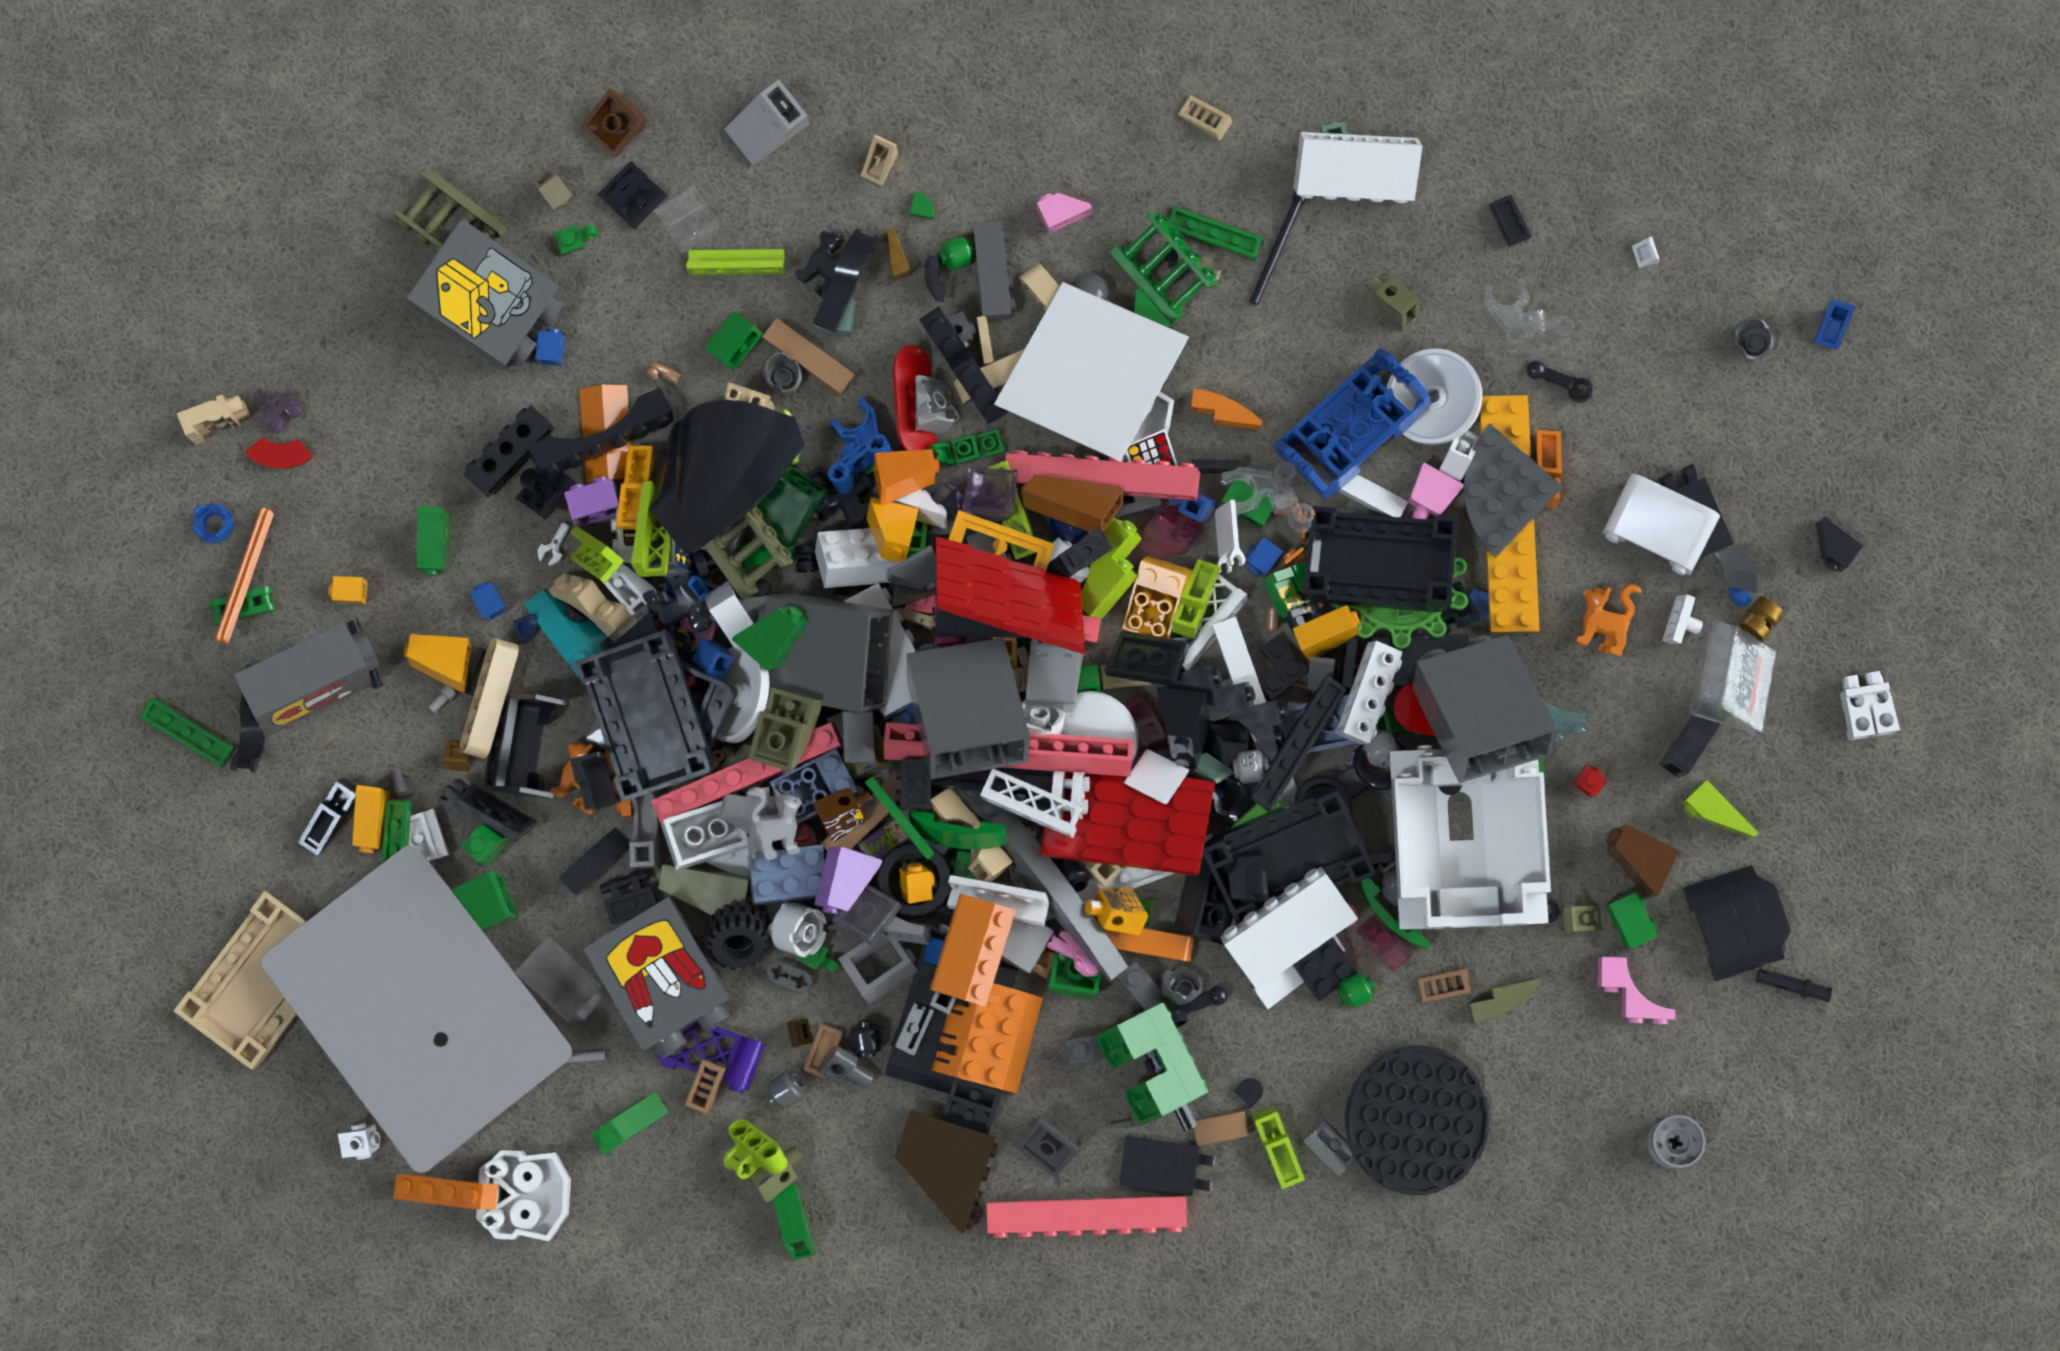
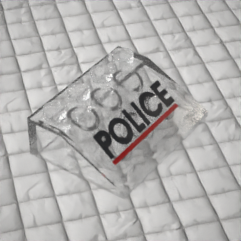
[1689,619,1776,735]

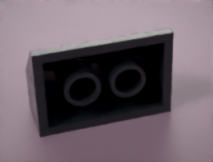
[1173,862,1233,946]

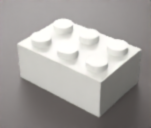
[815,528,898,588]
[661,801,748,871]

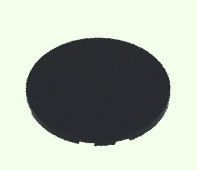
[1345,1045,1490,1195]

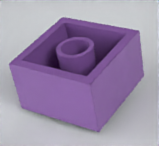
[564,477,620,528]

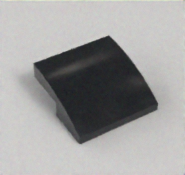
[597,161,667,229]
[941,1077,1003,1135]

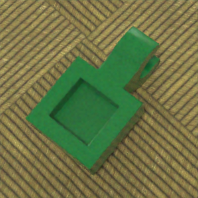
[554,224,599,256]
[796,946,841,973]

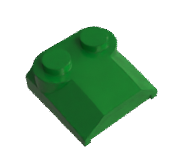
[1048,951,1101,999]

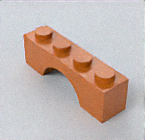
[393,1174,498,1210]

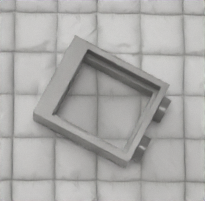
[838,934,918,1005]

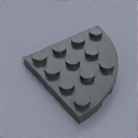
[1464,423,1562,559]

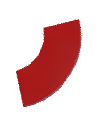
[245,437,314,469]

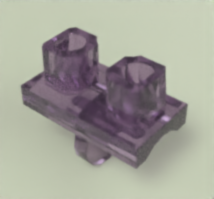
[259,391,303,434]

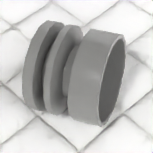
[1647,1115,1706,1169]

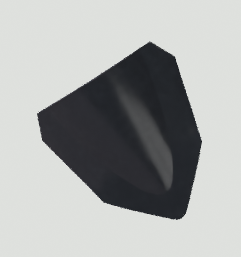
[650,400,805,555]

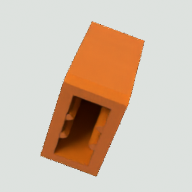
[874,449,939,505]

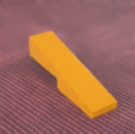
[616,446,656,529]

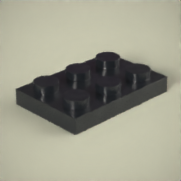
[1104,632,1190,686]

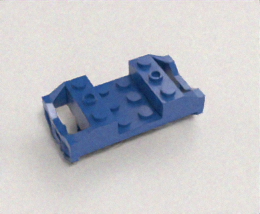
[1273,348,1431,501]

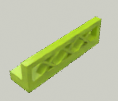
[686,249,785,275]
[984,461,1037,561]
[631,481,672,577]
[570,526,624,583]

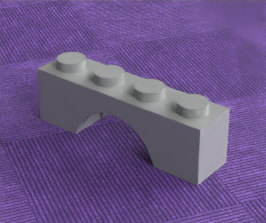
[629,790,661,869]

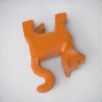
[1575,584,1641,657]
[550,742,615,815]

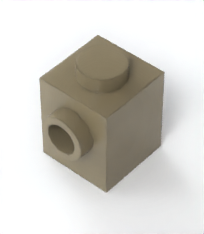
[531,167,572,210]

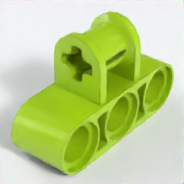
[723,1119,787,1179]

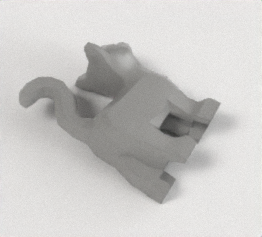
[747,787,802,860]

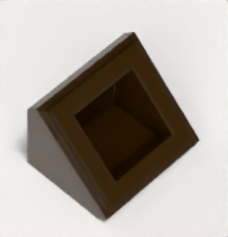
[786,1019,813,1048]

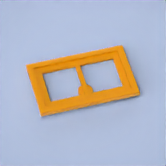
[948,510,1055,572]

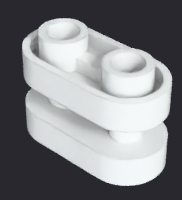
[1051,771,1090,819]

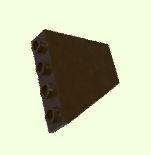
[895,1109,998,1233]

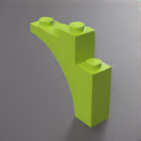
[1081,517,1142,619]

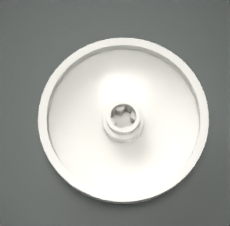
[1387,348,1482,445]
[716,647,769,743]
[1060,691,1139,765]

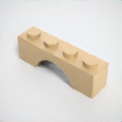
[921,789,1013,882]

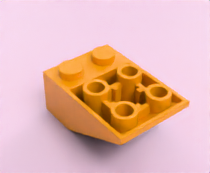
[1122,556,1193,639]

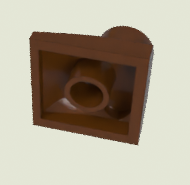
[581,89,646,157]

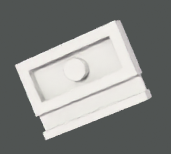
[409,808,450,862]

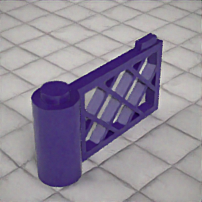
[657,1023,765,1094]

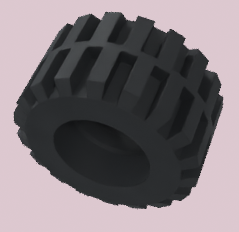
[707,903,769,970]

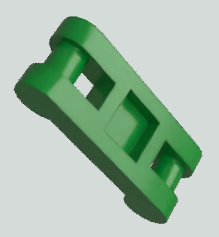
[209,586,276,626]

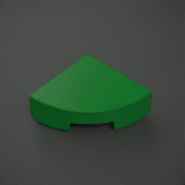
[910,191,934,220]
[927,442,956,467]

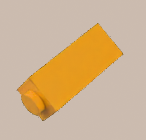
[867,497,919,563]
[1293,605,1361,661]
[404,634,471,692]
[352,785,391,854]

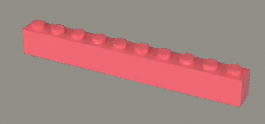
[884,722,1133,777]

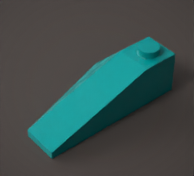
[524,590,607,677]

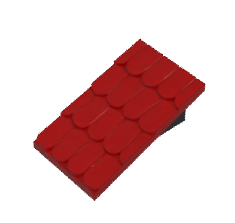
[935,537,1085,655]
[1039,772,1215,876]

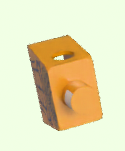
[1085,887,1148,936]

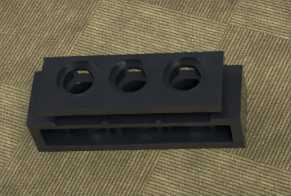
[463,405,555,498]

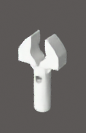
[538,523,570,566]

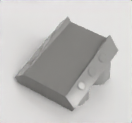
[915,375,959,434]

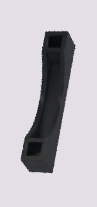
[528,387,674,480]

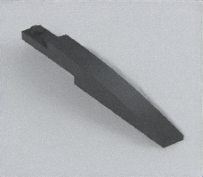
[954,789,1128,982]

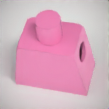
[1408,463,1464,519]

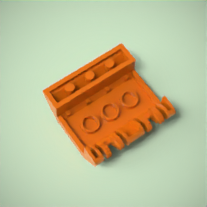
[932,983,1043,1094]

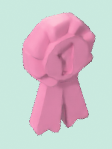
[1047,931,1101,976]

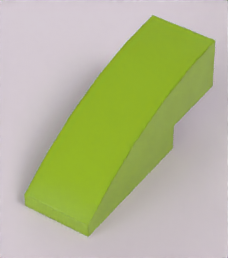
[1172,559,1221,639]
[1251,1105,1305,1189]

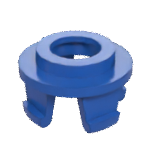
[192,503,234,543]

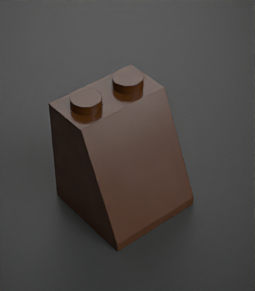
[1606,824,1679,898]

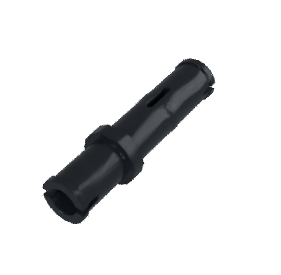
[1755,967,1833,1003]

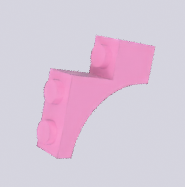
[1597,957,1675,1024]

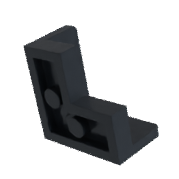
[570,752,617,811]

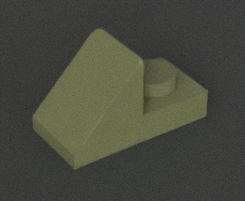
[1563,906,1602,933]

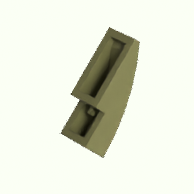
[1467,979,1541,1023]

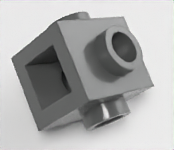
[947,311,976,349]

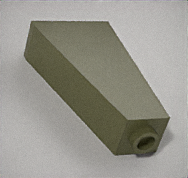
[656,861,751,915]

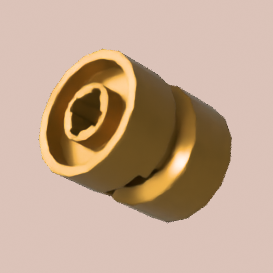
[1738,596,1785,642]

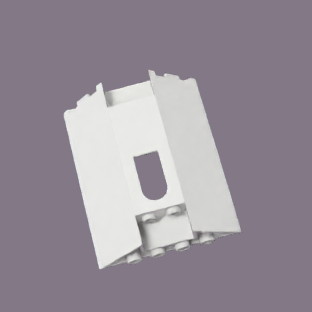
[1390,745,1551,929]

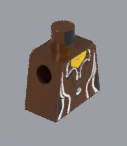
[812,788,874,843]

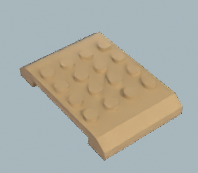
[174,891,307,1070]

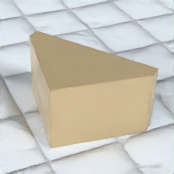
[861,135,898,186]

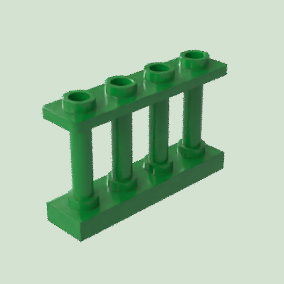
[1110,212,1218,324]

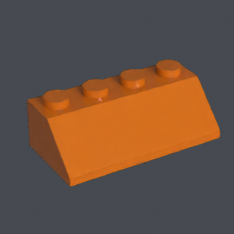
[930,893,1015,1007]

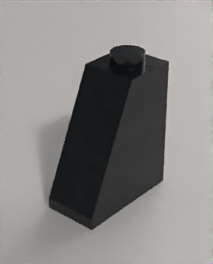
[600,605,658,652]

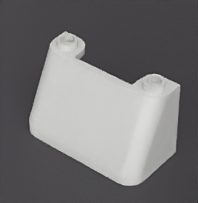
[1602,474,1720,575]

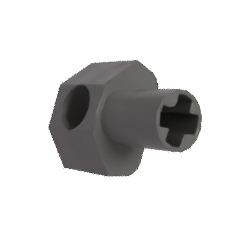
[818,1046,874,1088]

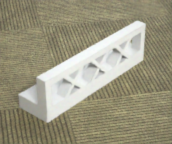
[980,769,1083,838]
[947,875,1050,926]

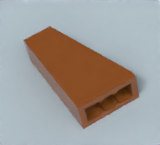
[1021,474,1123,533]

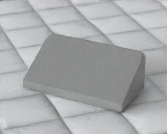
[1303,1120,1355,1176]

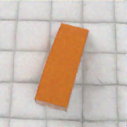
[1190,388,1262,430]
[1534,430,1562,508]

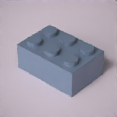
[747,845,825,906]

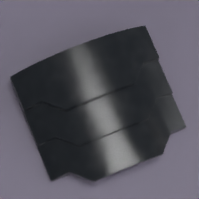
[1682,865,1791,981]

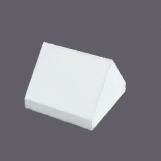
[1632,237,1659,268]

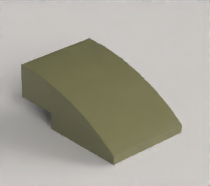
[748,687,823,772]

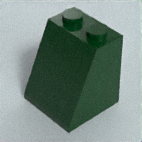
[756,466,830,548]

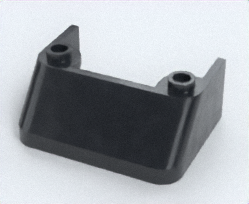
[679,656,734,750]
[484,694,569,798]

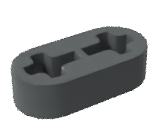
[767,961,812,993]

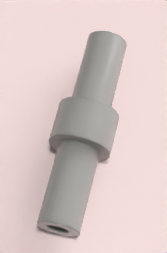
[428,685,457,713]

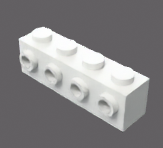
[1335,641,1402,744]

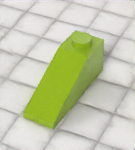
[1681,780,1759,838]

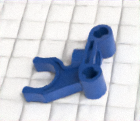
[828,398,893,494]

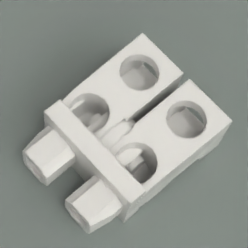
[1840,671,1900,741]

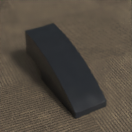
[298,778,356,856]
[559,828,630,896]

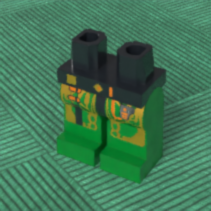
[1262,562,1327,634]

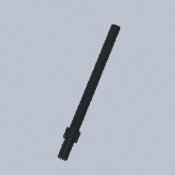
[1249,191,1307,305]

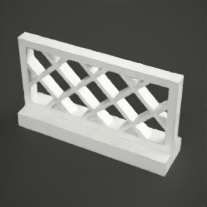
[1171,575,1248,671]

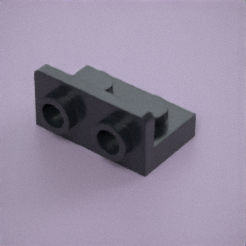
[896,759,931,810]

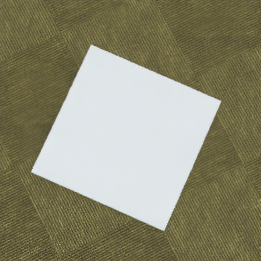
[994,282,1189,462]

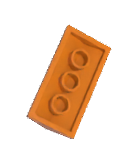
[579,385,632,484]

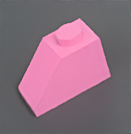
[1037,193,1092,234]

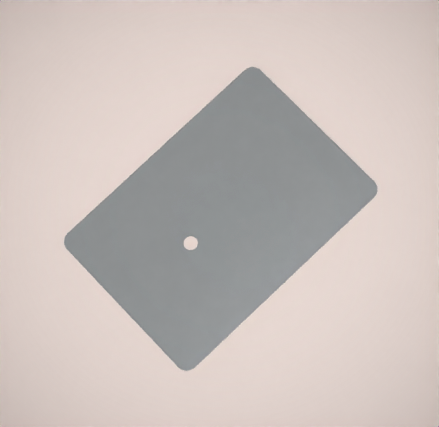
[261,845,572,1173]

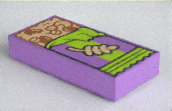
[856,819,909,859]

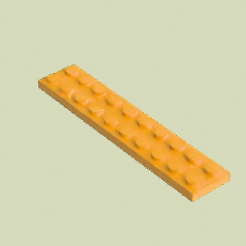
[1479,395,1540,634]

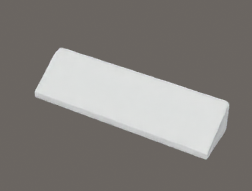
[1315,465,1408,517]
[1253,935,1345,1009]

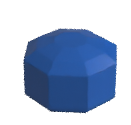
[1729,587,1751,607]

